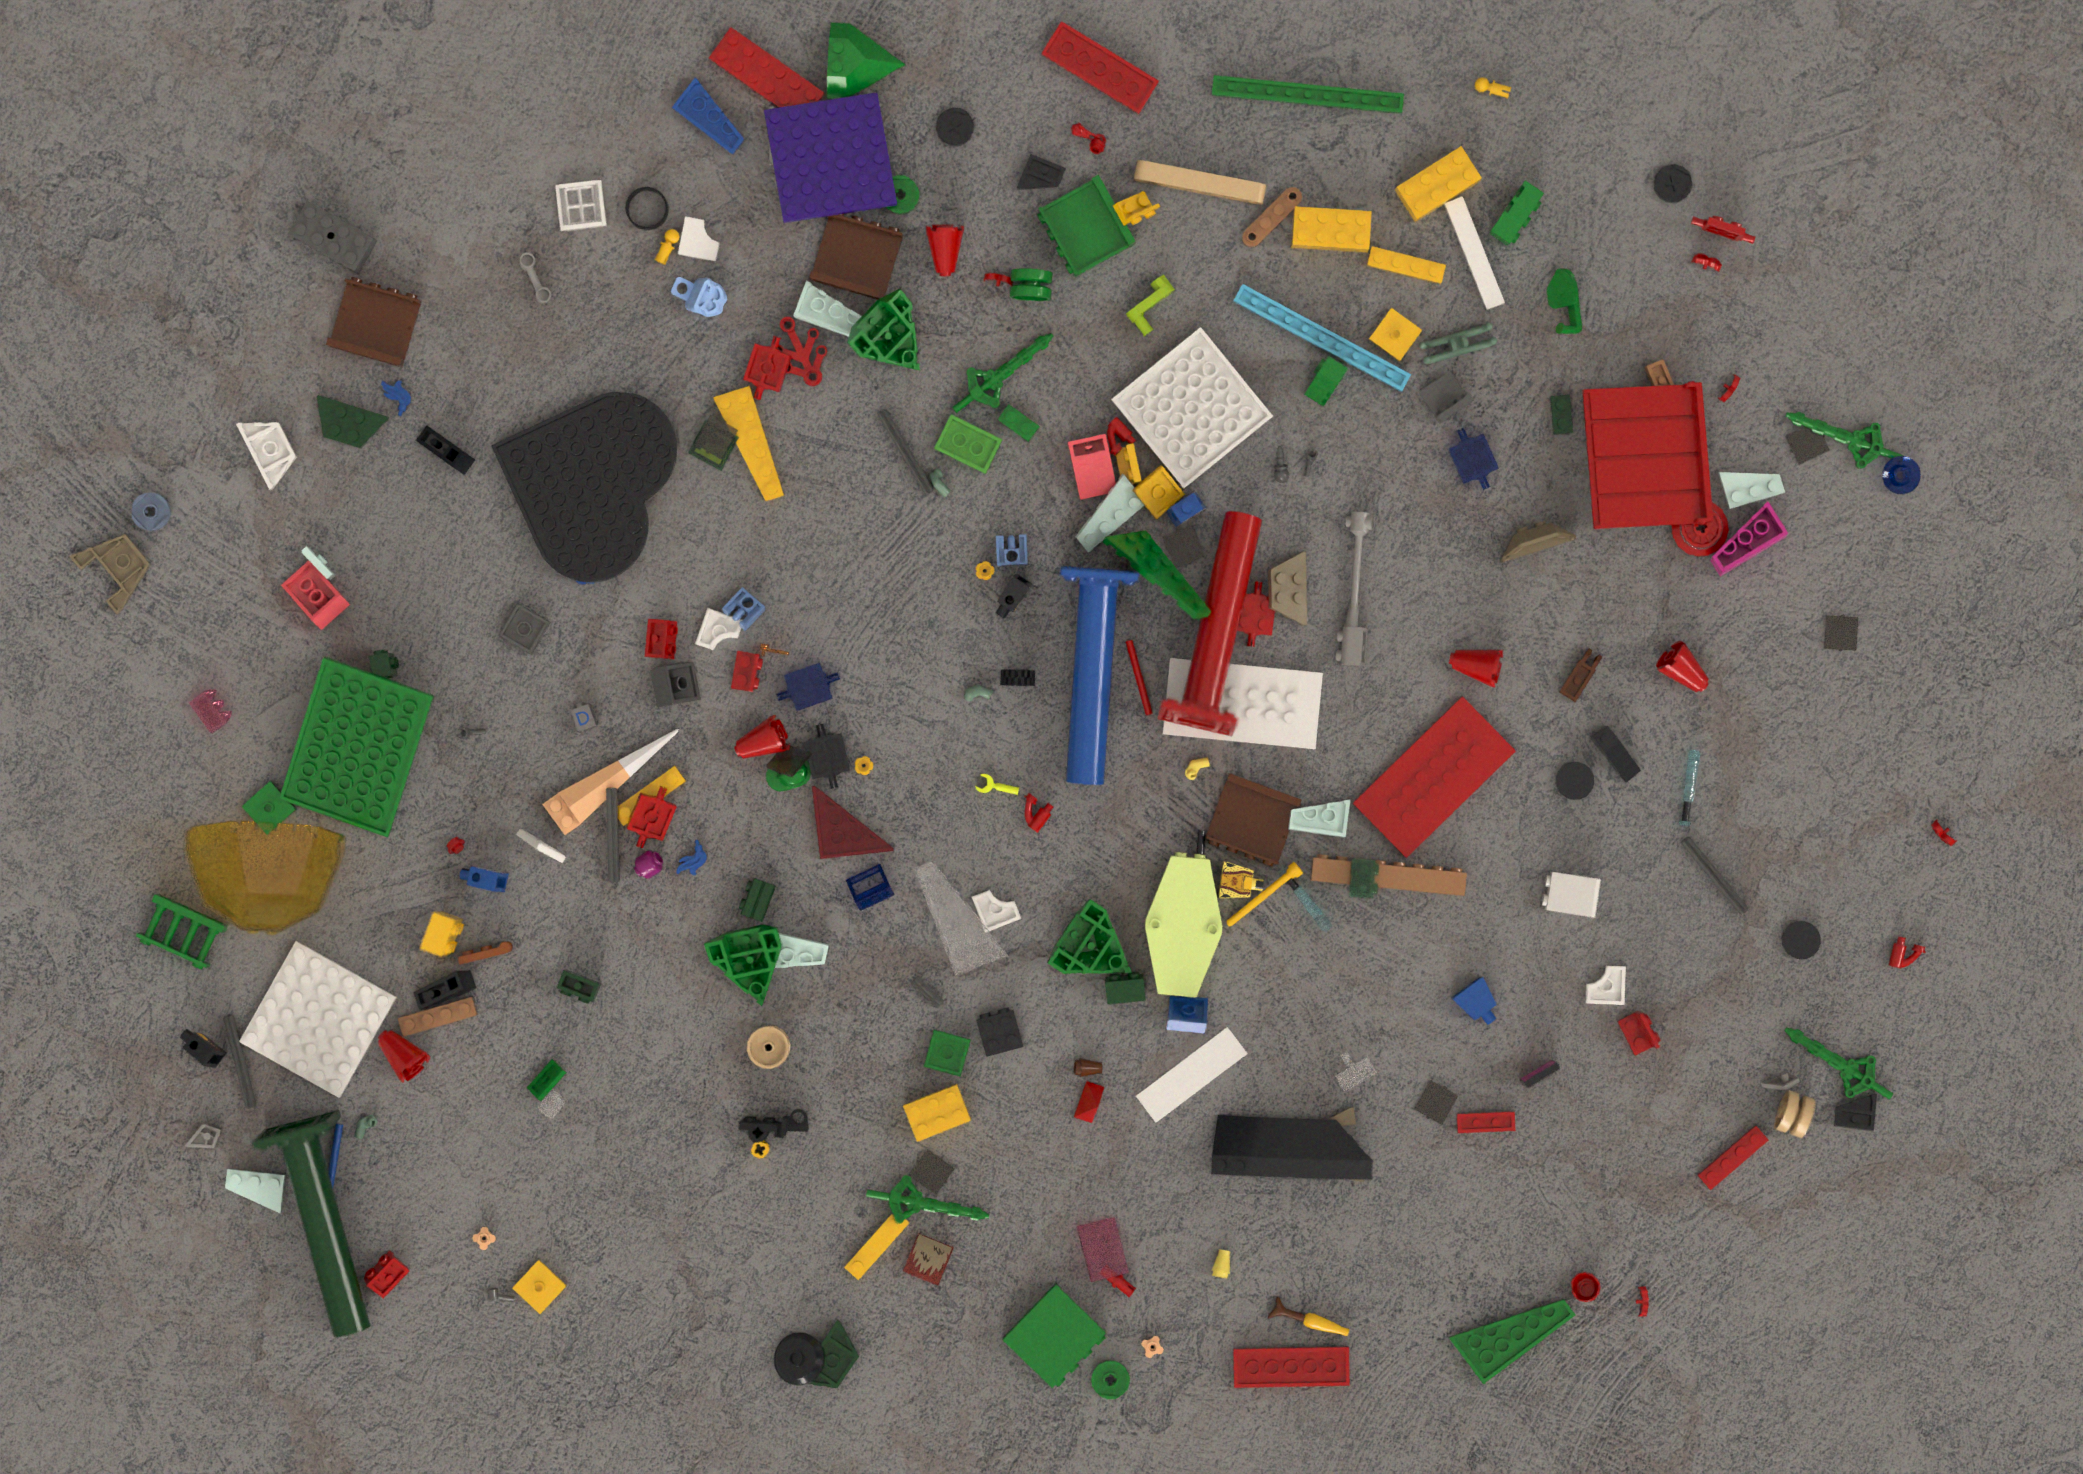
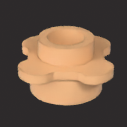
[472,1227,496,1250]
[1142,1336,1163,1358]

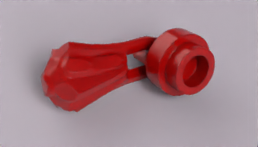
[1071,123,1106,154]

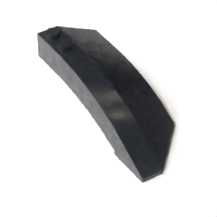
[1211,1115,1373,1180]

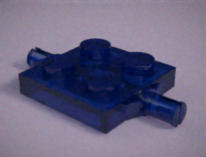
[1448,428,1499,490]
[776,662,840,711]

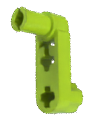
[1126,274,1175,336]

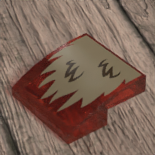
[903,1233,954,1286]

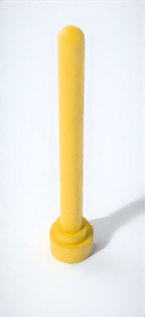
[1226,861,1303,926]

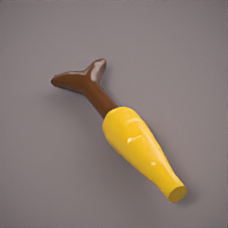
[1268,1296,1350,1336]

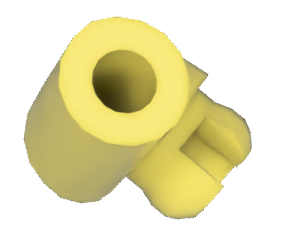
[1185,757,1210,780]

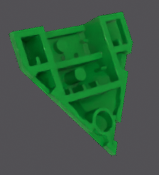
[827,22,905,99]
[847,289,920,371]
[1047,899,1132,974]
[704,924,782,1006]

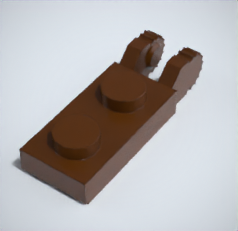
[1559,648,1602,702]

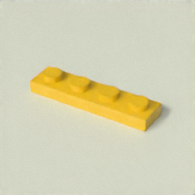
[1367,246,1446,284]
[618,766,686,826]

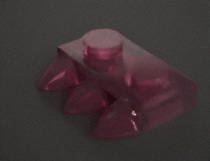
[189,689,232,734]

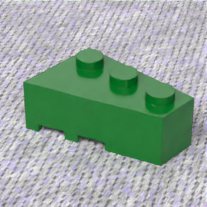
[1489,180,1544,246]
[1304,356,1348,407]

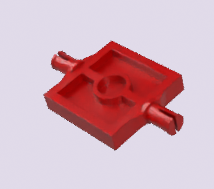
[1691,216,1756,244]
[743,335,792,400]
[1238,581,1275,647]
[626,786,677,848]

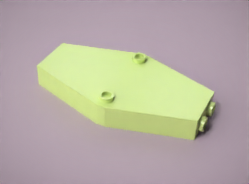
[1145,852,1223,998]

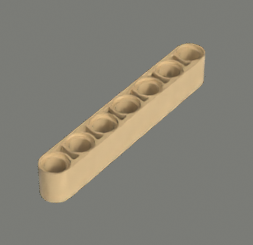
[1133,160,1267,205]

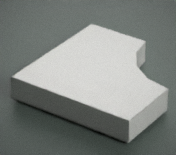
[678,216,720,262]
[695,608,743,650]
[516,829,566,863]
[972,890,1021,932]
[1585,966,1626,1005]

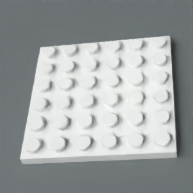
[1111,327,1273,489]
[239,941,397,1098]

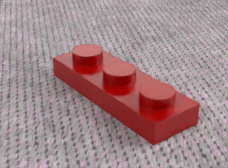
[1456,1111,1515,1133]

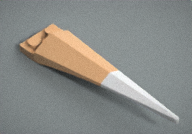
[542,729,679,835]

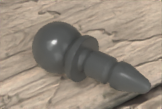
[1274,446,1289,483]

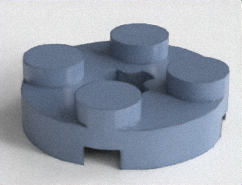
[131,493,172,531]

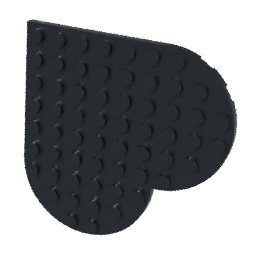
[491,392,677,583]

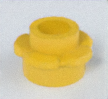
[976,561,994,580]
[855,756,873,775]

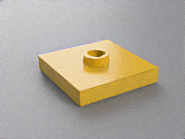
[1369,308,1422,362]
[1132,465,1185,519]
[512,1260,567,1314]

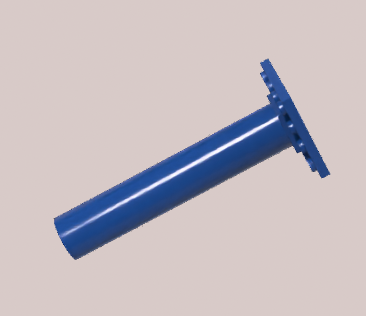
[1061,566,1139,785]

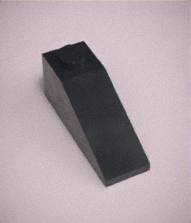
[416,425,475,475]
[1590,726,1641,783]
[414,970,476,1010]

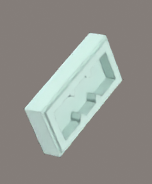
[302,546,335,580]

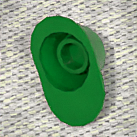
[766,756,811,792]

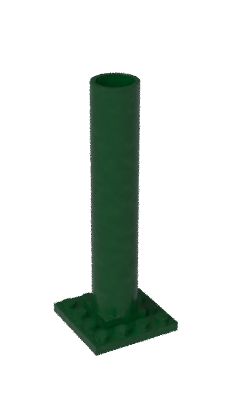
[252,1110,371,1337]

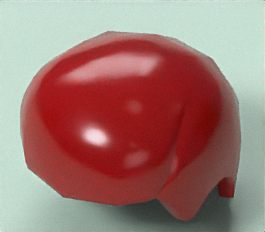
[1571,1272,1601,1302]

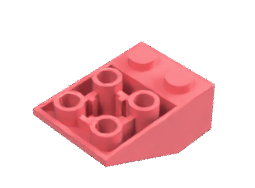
[1068,434,1116,500]

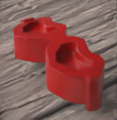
[1691,253,1722,272]
[983,273,1013,287]
[1718,374,1741,402]
[1931,819,1957,846]
[1636,1286,1649,1317]

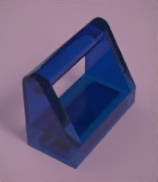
[846,864,895,911]

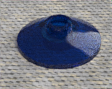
[1882,456,1921,494]

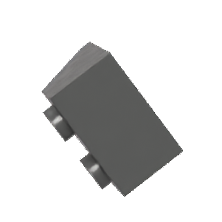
[650,662,701,708]

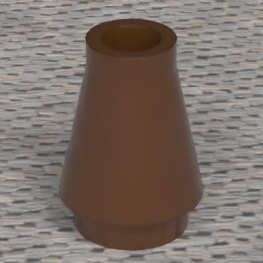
[1074,1058,1103,1077]

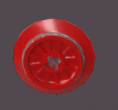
[1671,502,1729,557]

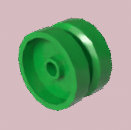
[1010,268,1053,301]

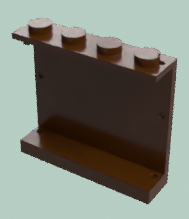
[809,214,903,300]
[326,277,421,368]
[1205,773,1302,867]

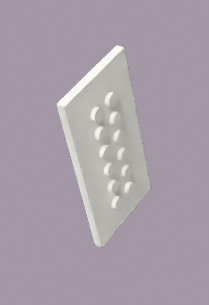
[1163,658,1323,749]

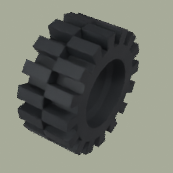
[1000,669,1035,686]

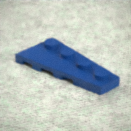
[672,77,744,155]

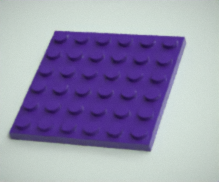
[764,93,897,223]

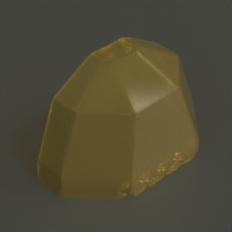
[185,821,345,935]

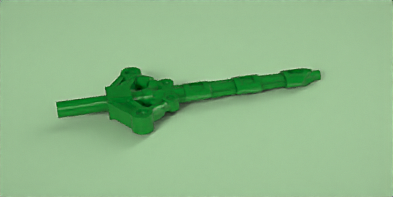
[952,333,1054,413]
[1785,412,1904,469]
[1784,1027,1893,1100]
[866,1175,989,1224]

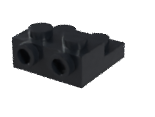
[976,1007,1023,1057]

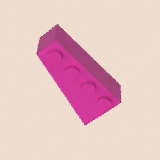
[1710,501,1788,577]

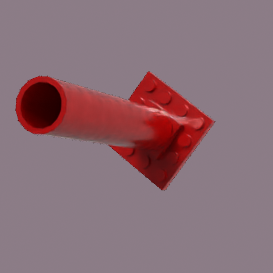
[1157,511,1262,737]

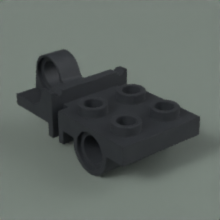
[738,1109,808,1143]

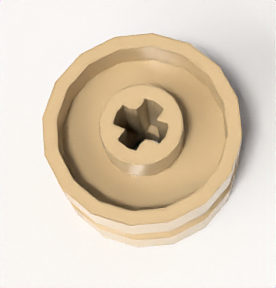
[747,1025,791,1069]
[1774,1090,1815,1138]

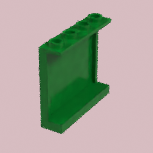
[1037,175,1136,277]
[1003,1283,1106,1388]

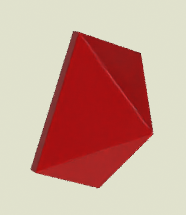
[1074,1081,1104,1123]

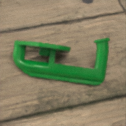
[1547,268,1582,334]

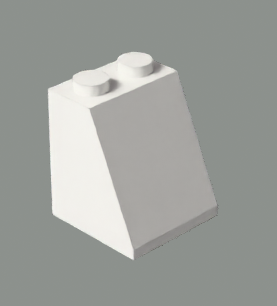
[1542,872,1601,918]

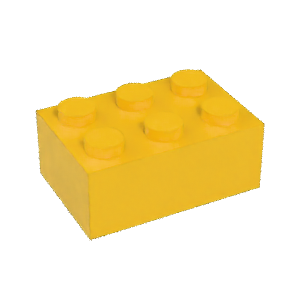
[420,911,464,957]
[903,1084,971,1142]

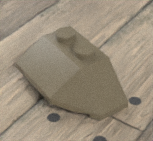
[1500,521,1577,563]

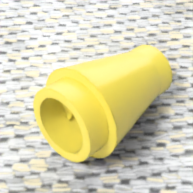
[1211,1249,1230,1279]

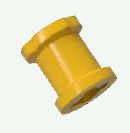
[751,1141,770,1159]

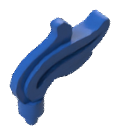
[381,381,411,416]
[676,840,707,875]

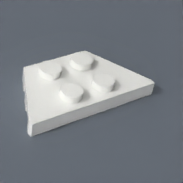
[236,422,297,490]

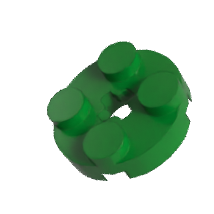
[886,175,919,214]
[1091,1360,1130,1399]

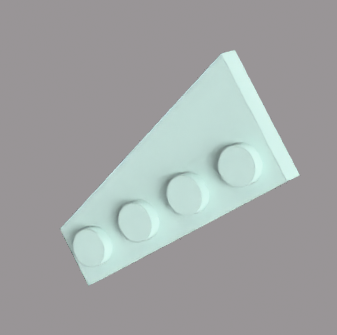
[793,280,862,337]
[1075,473,1144,552]

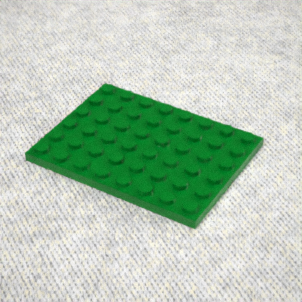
[279,656,434,838]

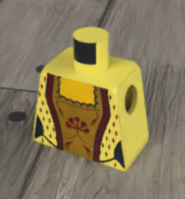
[1218,861,1264,898]

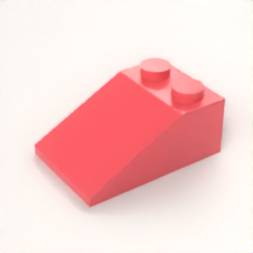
[281,560,350,630]

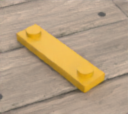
[844,1214,910,1280]

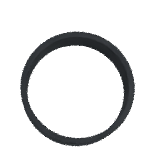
[625,187,669,230]

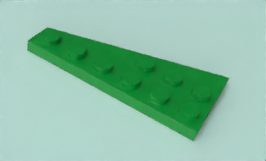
[1102,530,1211,619]
[1448,1299,1575,1384]

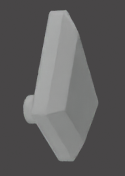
[1761,1071,1800,1091]
[185,1123,221,1148]

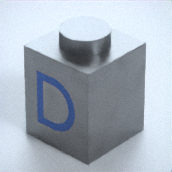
[570,702,598,732]

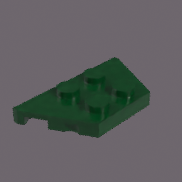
[317,395,389,449]
[809,1319,859,1389]

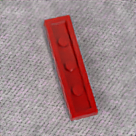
[1697,1125,1769,1190]

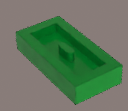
[997,404,1040,442]
[527,1059,567,1101]

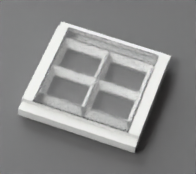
[555,180,607,231]

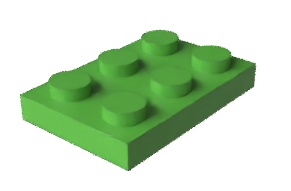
[934,414,1002,474]

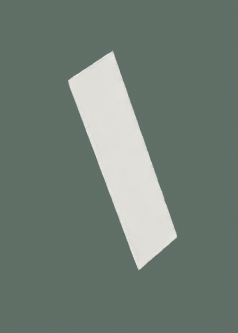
[1136,1027,1248,1123]

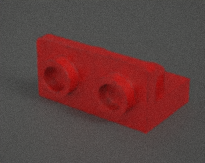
[644,619,678,660]
[731,651,763,693]
[364,1251,410,1298]

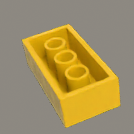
[1395,146,1482,222]
[1291,206,1372,253]

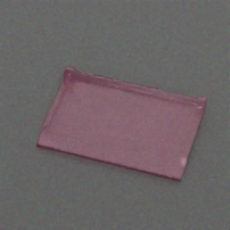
[1077,1217,1129,1282]

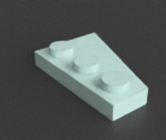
[1718,472,1785,509]
[1288,799,1350,838]
[775,933,829,968]
[225,1169,286,1213]

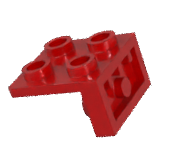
[1617,1011,1661,1056]

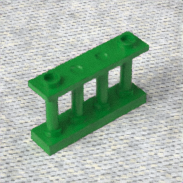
[136,894,228,970]

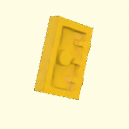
[1113,191,1160,226]
[1116,443,1142,485]

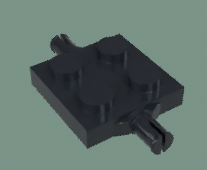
[804,724,850,789]

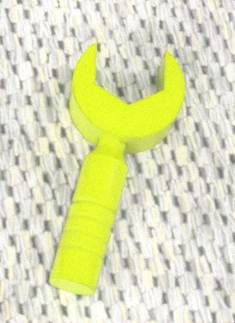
[975,774,1019,795]

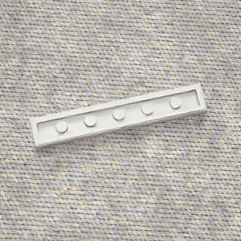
[1444,196,1505,311]

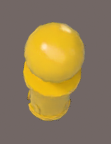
[1474,77,1511,99]
[654,229,679,265]

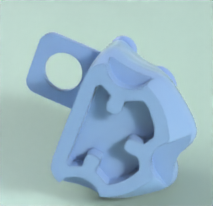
[671,277,728,317]

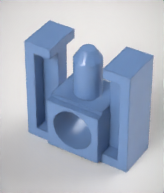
[996,534,1028,566]
[722,587,765,631]

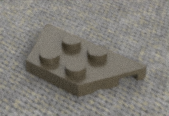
[1268,552,1307,626]

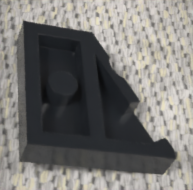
[1017,154,1066,190]
[1834,1094,1877,1131]

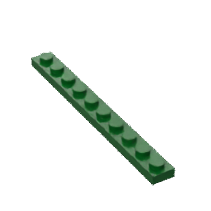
[1212,75,1404,114]

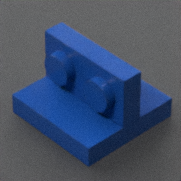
[1166,995,1208,1034]

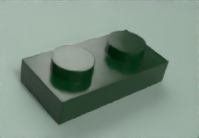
[1550,394,1573,435]

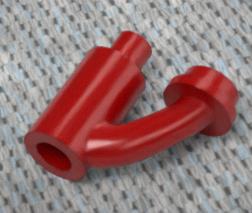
[1107,417,1136,456]
[1024,793,1054,833]
[1888,936,1926,969]

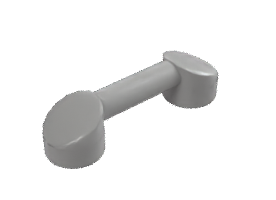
[519,252,551,303]

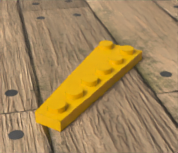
[713,386,784,501]

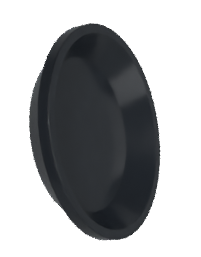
[774,1332,825,1386]

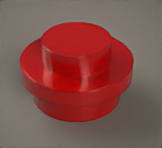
[446,837,465,854]

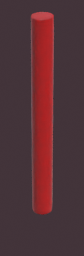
[1125,640,1153,715]

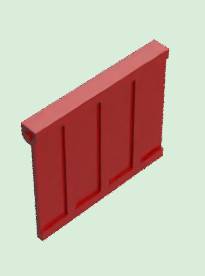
[1582,381,1713,529]

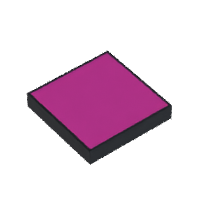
[1519,1060,1560,1088]

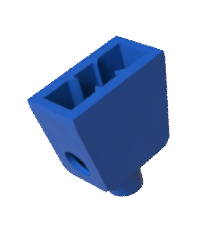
[1166,492,1207,528]
[460,866,509,892]
[1452,976,1497,1025]

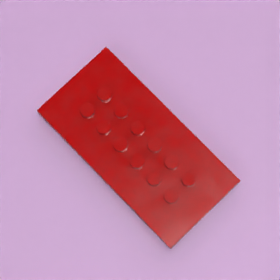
[1352,696,1516,858]

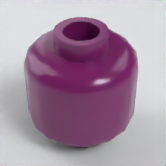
[634,850,663,879]

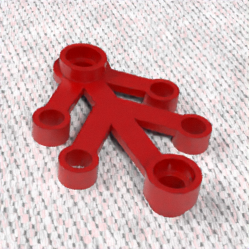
[778,317,828,386]

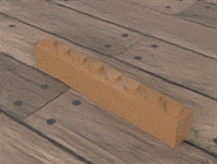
[1310,854,1467,896]

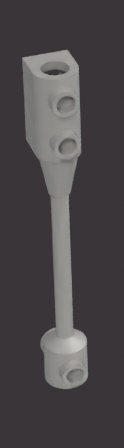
[1336,512,1375,667]

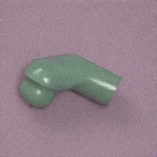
[930,468,951,497]
[964,685,993,701]
[354,1115,378,1139]

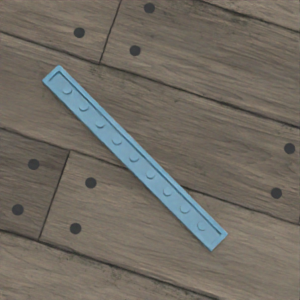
[1233,284,1411,392]

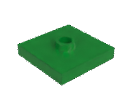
[241,781,297,835]
[924,1029,971,1077]

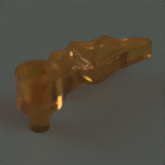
[760,644,789,656]

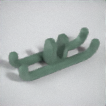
[1419,322,1497,364]

